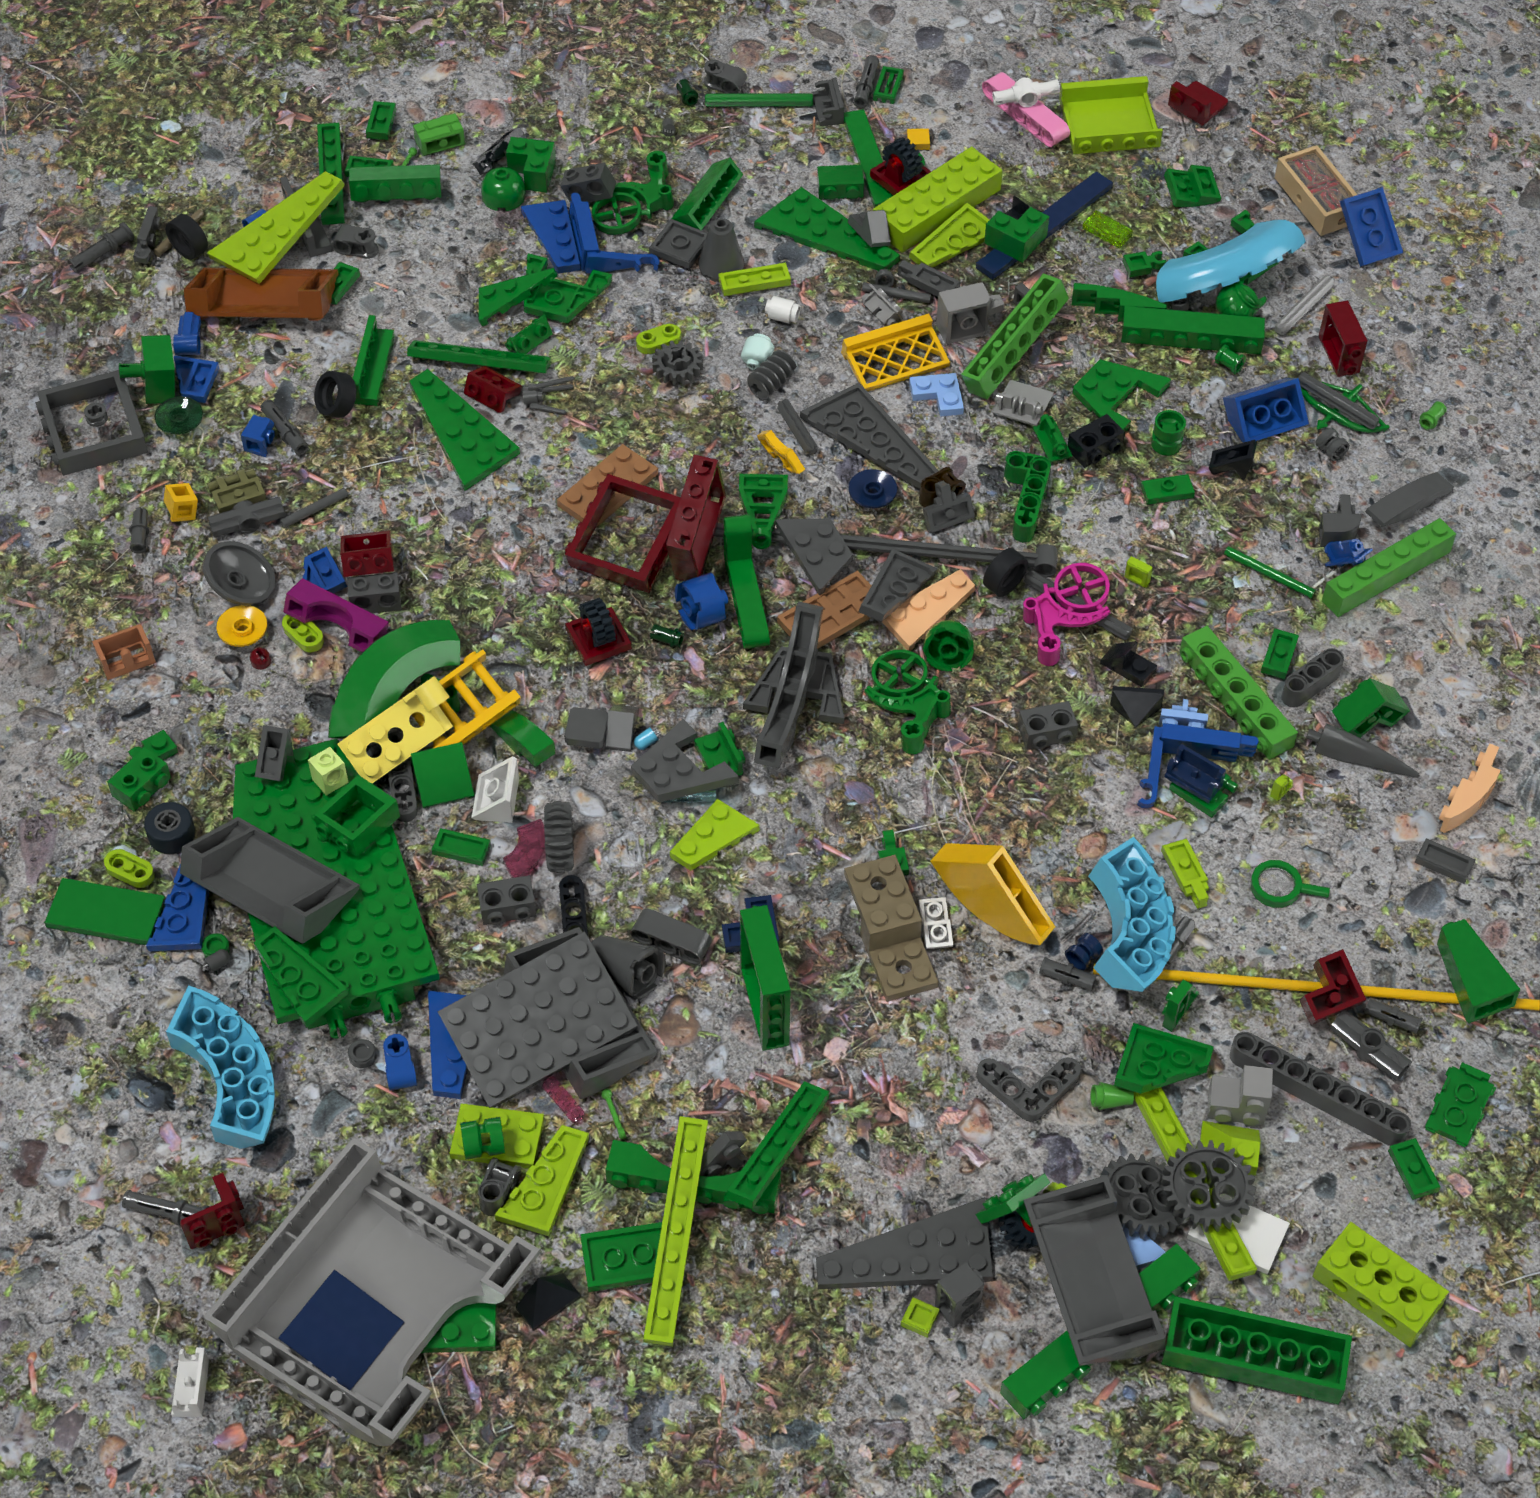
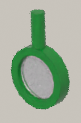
[1250,860,1330,908]

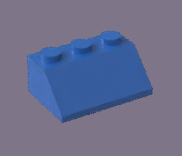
[1223,378,1309,443]

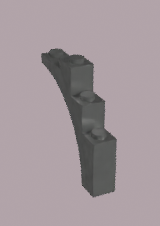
[754,601,824,769]

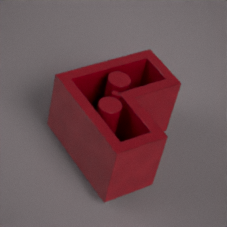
[1299,949,1366,1025]

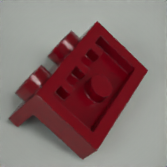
[464,366,522,413]

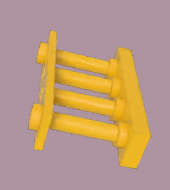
[411,649,521,748]

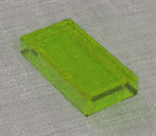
[1082,210,1133,248]

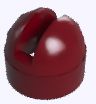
[250,647,271,670]

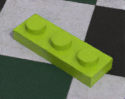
[718,262,791,296]

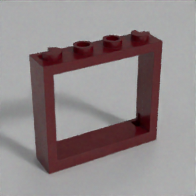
[666,454,726,581]
[565,474,681,593]

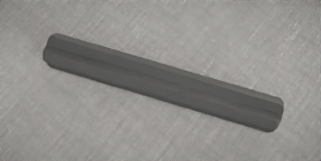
[1298,372,1379,430]

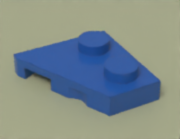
[303,546,348,594]

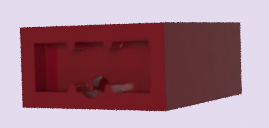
[1318,300,1368,377]
[340,530,394,577]

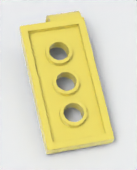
[337,676,453,783]

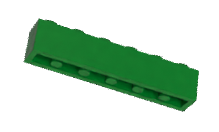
[1121,306,1265,354]

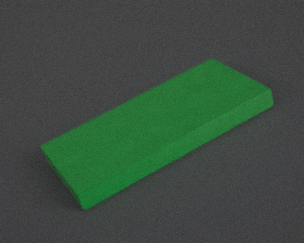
[44,878,166,945]

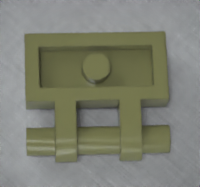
[207,468,267,514]

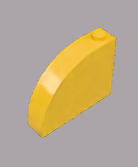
[930,843,1055,945]

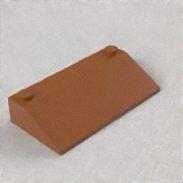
[184,268,338,321]

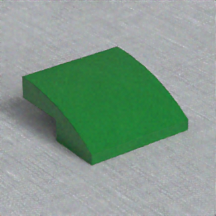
[1164,165,1221,207]
[411,742,474,808]

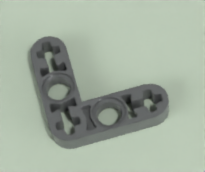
[976,1057,1081,1122]

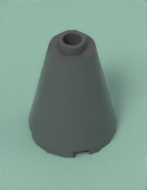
[699,218,744,282]
[591,935,666,999]

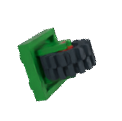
[975,1173,1050,1249]

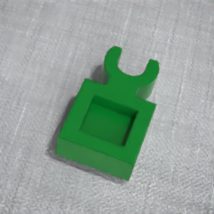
[1122,251,1166,278]

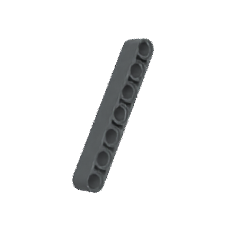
[1229,1032,1411,1146]

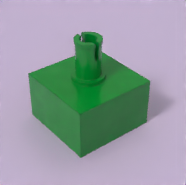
[119,335,175,404]

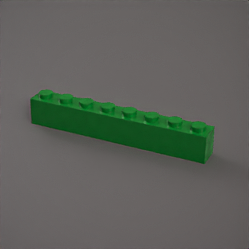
[1000,1244,1201,1420]

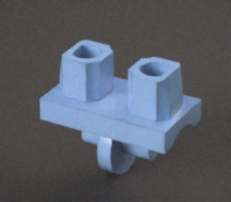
[1159,699,1208,728]

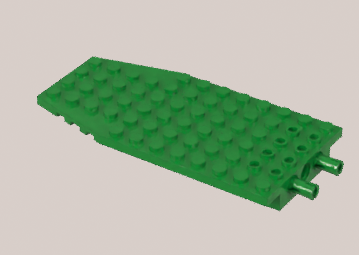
[233,739,440,1039]

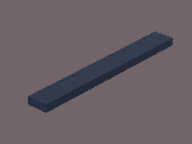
[976,171,1113,280]

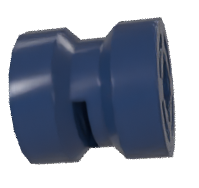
[1065,933,1103,971]

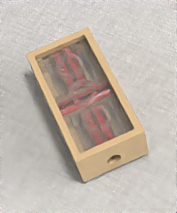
[1274,145,1357,236]

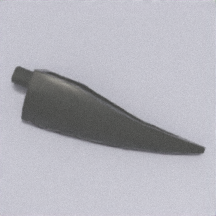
[1306,723,1419,778]

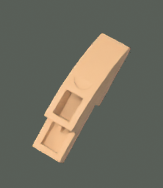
[1439,743,1501,833]

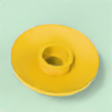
[216,605,268,647]

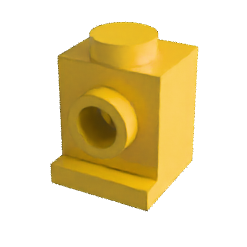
[163,483,198,522]

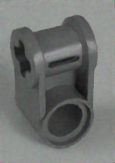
[704,60,747,93]
[332,224,379,259]
[478,1157,521,1216]

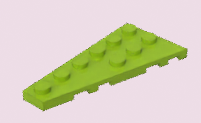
[207,171,345,284]

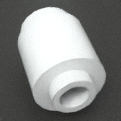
[765,296,801,324]

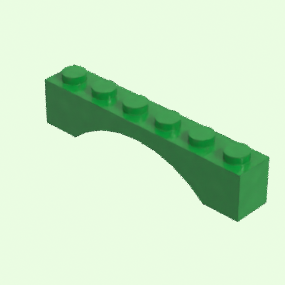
[605,1140,781,1214]

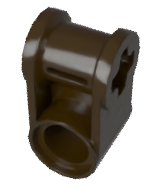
[919,467,966,507]

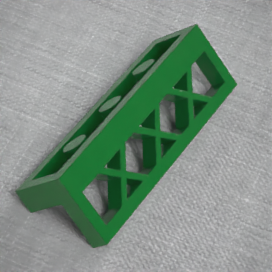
[353,315,395,406]

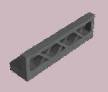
[280,176,332,258]

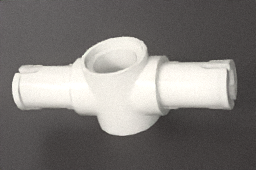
[992,78,1060,108]

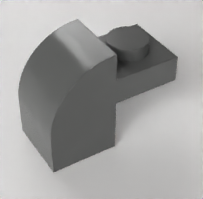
[1318,494,1362,547]

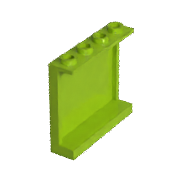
[1059,76,1163,154]

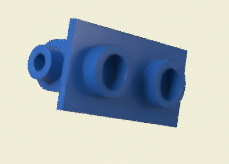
[1324,539,1373,567]

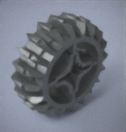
[544,801,574,873]

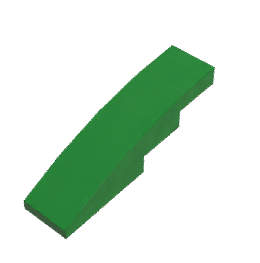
[1071,283,1167,322]

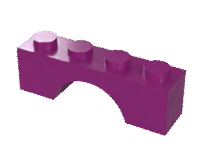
[283,578,389,653]

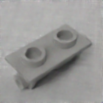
[862,284,904,326]

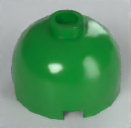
[481,167,526,211]
[923,620,974,672]

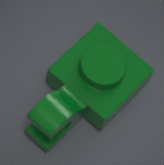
[128,730,178,760]
[877,829,909,876]

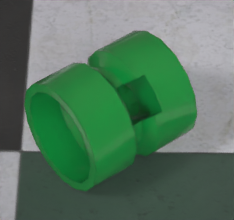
[1151,410,1186,456]
[460,1117,505,1160]

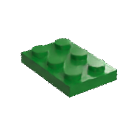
[580,1222,662,1292]

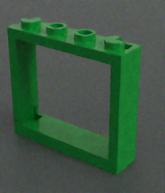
[740,905,791,1051]

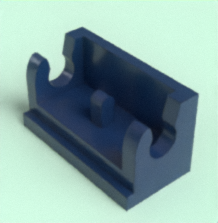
[1164,744,1226,803]

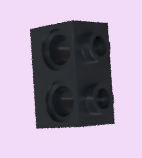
[1067,414,1125,468]

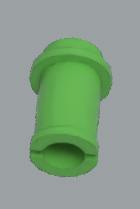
[1419,401,1447,430]

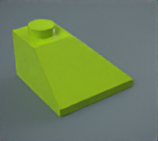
[1200,1121,1260,1176]

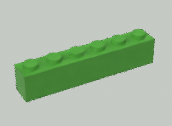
[1322,518,1456,617]

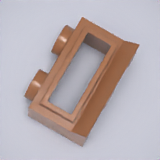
[92,624,156,680]

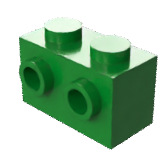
[107,747,171,812]

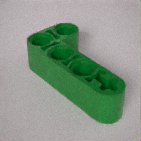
[1004,451,1051,543]

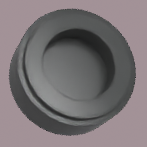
[348,1039,377,1068]

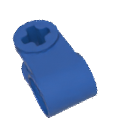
[383,1034,417,1091]

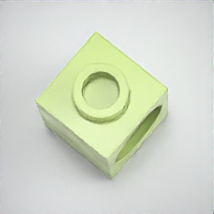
[308,747,349,795]

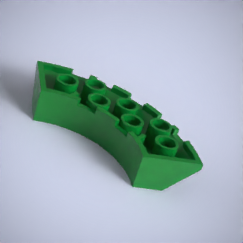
[328,620,460,739]

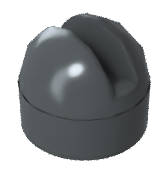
[875,269,894,287]
[1171,296,1190,311]

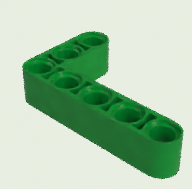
[723,514,770,649]

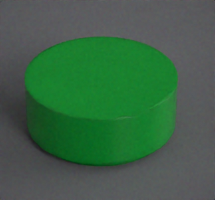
[202,933,230,958]

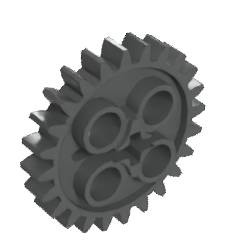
[1161,1140,1256,1232]
[1100,1154,1183,1240]

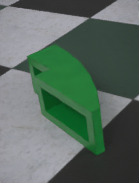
[490,710,555,767]

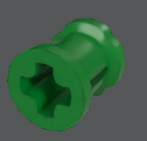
[1215,344,1246,374]

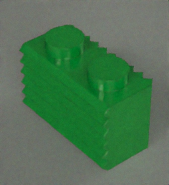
[817,165,864,200]

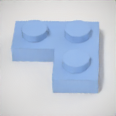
[909,373,964,417]

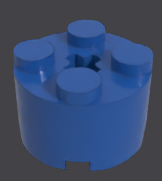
[675,572,728,630]

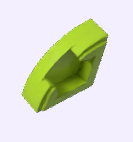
[1270,774,1294,801]

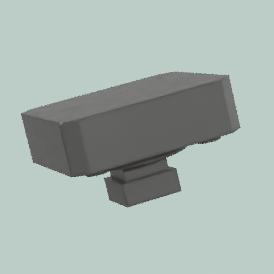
[564,707,608,749]

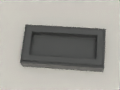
[1415,838,1476,884]

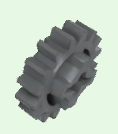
[652,340,703,386]

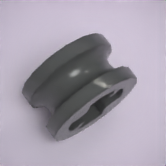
[84,403,108,427]

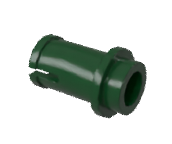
[676,79,698,106]
[650,623,684,648]

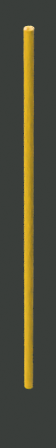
[1093,964,1540,1011]

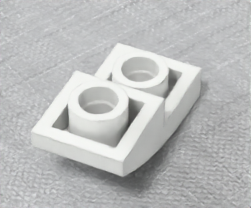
[918,897,953,949]

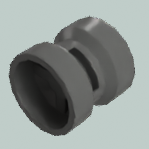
[1316,427,1350,461]

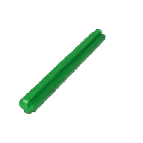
[705,93,813,107]

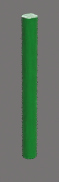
[1224,546,1316,599]

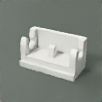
[171,1347,209,1417]

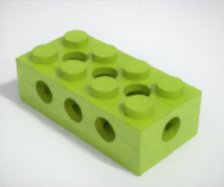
[1312,1222,1449,1347]

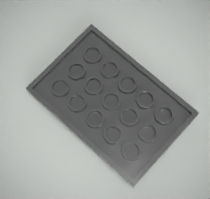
[437,931,638,1108]

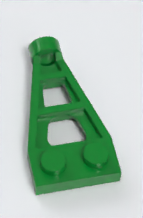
[739,474,788,549]

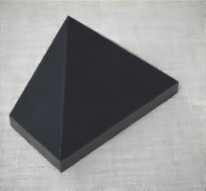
[1110,686,1164,728]
[516,1274,581,1331]

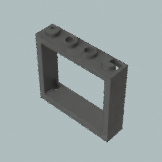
[35,370,148,476]

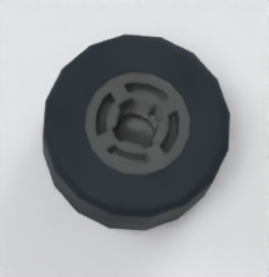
[144,802,195,854]

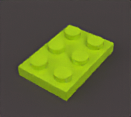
[449,1103,545,1169]

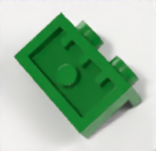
[694,722,745,776]

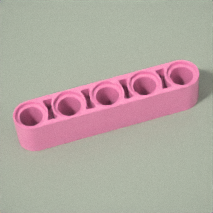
[982,72,1070,147]

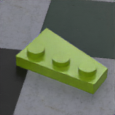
[669,799,760,871]

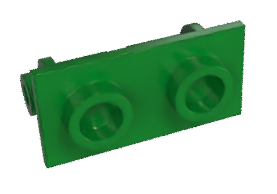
[505,314,553,354]
[1033,414,1072,462]

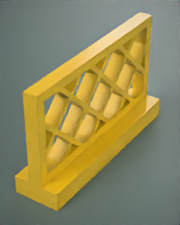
[841,313,950,391]

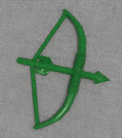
[1300,381,1390,433]

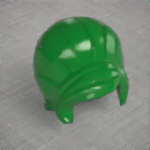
[1216,275,1267,317]

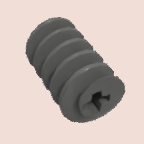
[747,350,797,400]

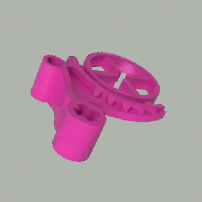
[1023,563,1110,666]

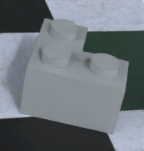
[1207,1065,1273,1126]

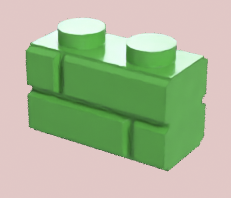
[413,113,465,156]

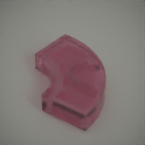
[503,818,545,878]

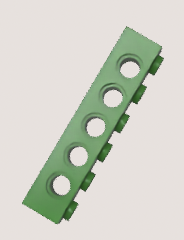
[961,273,1069,399]
[1179,625,1298,760]

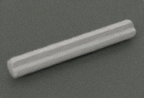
[1274,275,1334,335]

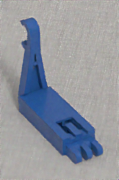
[569,193,660,274]
[1137,723,1259,809]

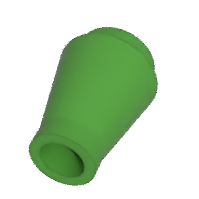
[1090,1082,1134,1110]

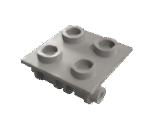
[992,380,1054,426]

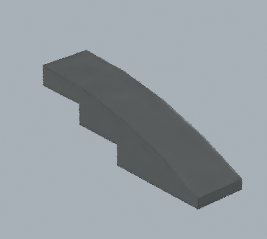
[1365,472,1454,527]

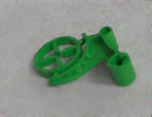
[592,151,674,235]
[864,650,951,754]

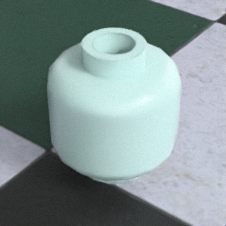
[741,334,774,370]

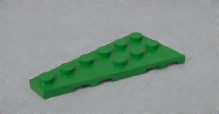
[409,369,520,491]

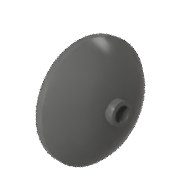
[203,541,275,606]

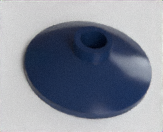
[849,469,897,508]

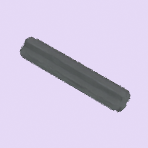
[777,399,817,456]

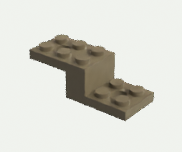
[844,855,938,1002]

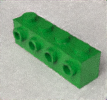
[349,164,441,202]

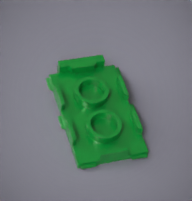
[1424,1062,1496,1147]

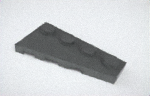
[858,549,938,622]

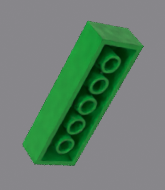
[1161,1296,1352,1405]

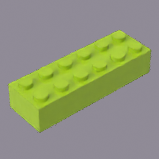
[873,146,1003,253]

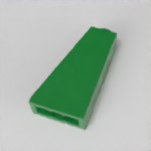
[1437,919,1520,1024]

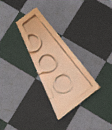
[882,569,975,651]

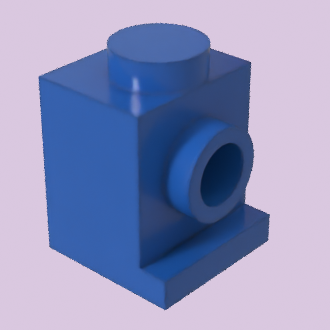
[241,415,275,457]

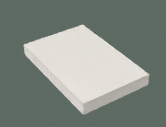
[1187,1194,1290,1275]

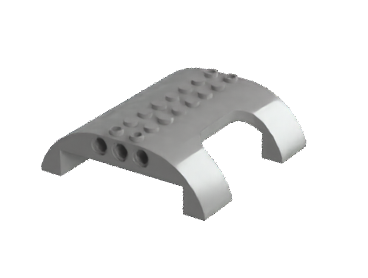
[203,1137,541,1446]

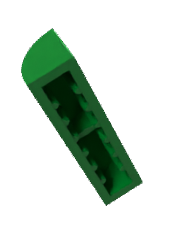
[670,157,743,231]

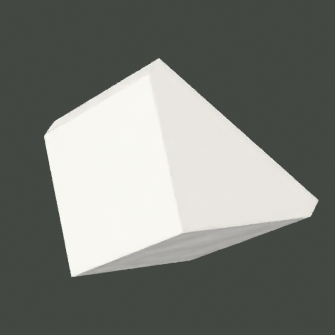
[472,756,519,823]

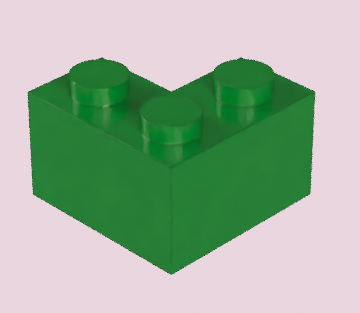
[506,137,556,193]
[984,207,1049,263]
[1332,678,1410,738]

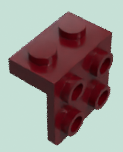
[1168,81,1228,126]
[180,1172,245,1249]

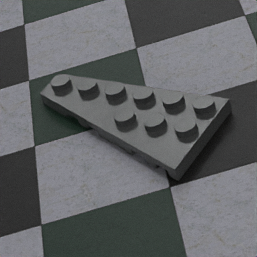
[800,383,939,489]

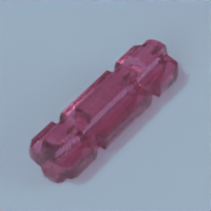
[542,1076,585,1123]

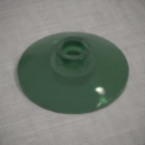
[155,397,203,434]

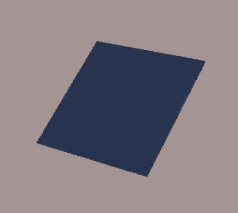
[278,1269,404,1390]

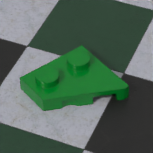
[1162,979,1199,1032]

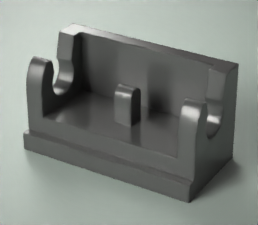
[812,77,844,126]

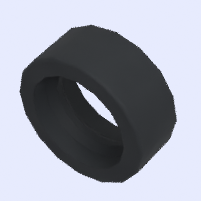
[165,214,208,260]
[314,371,356,418]
[983,548,1028,597]

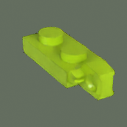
[1161,839,1209,909]

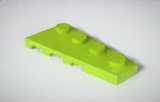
[909,203,990,268]
[494,1125,589,1236]

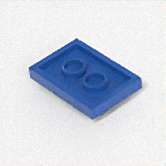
[1340,187,1403,267]

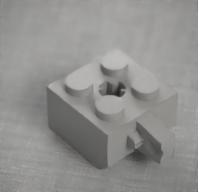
[936,282,1004,344]

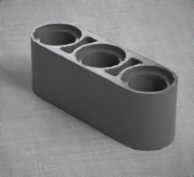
[1281,648,1344,707]
[630,909,712,965]

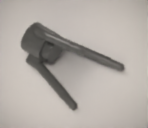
[523,376,575,415]

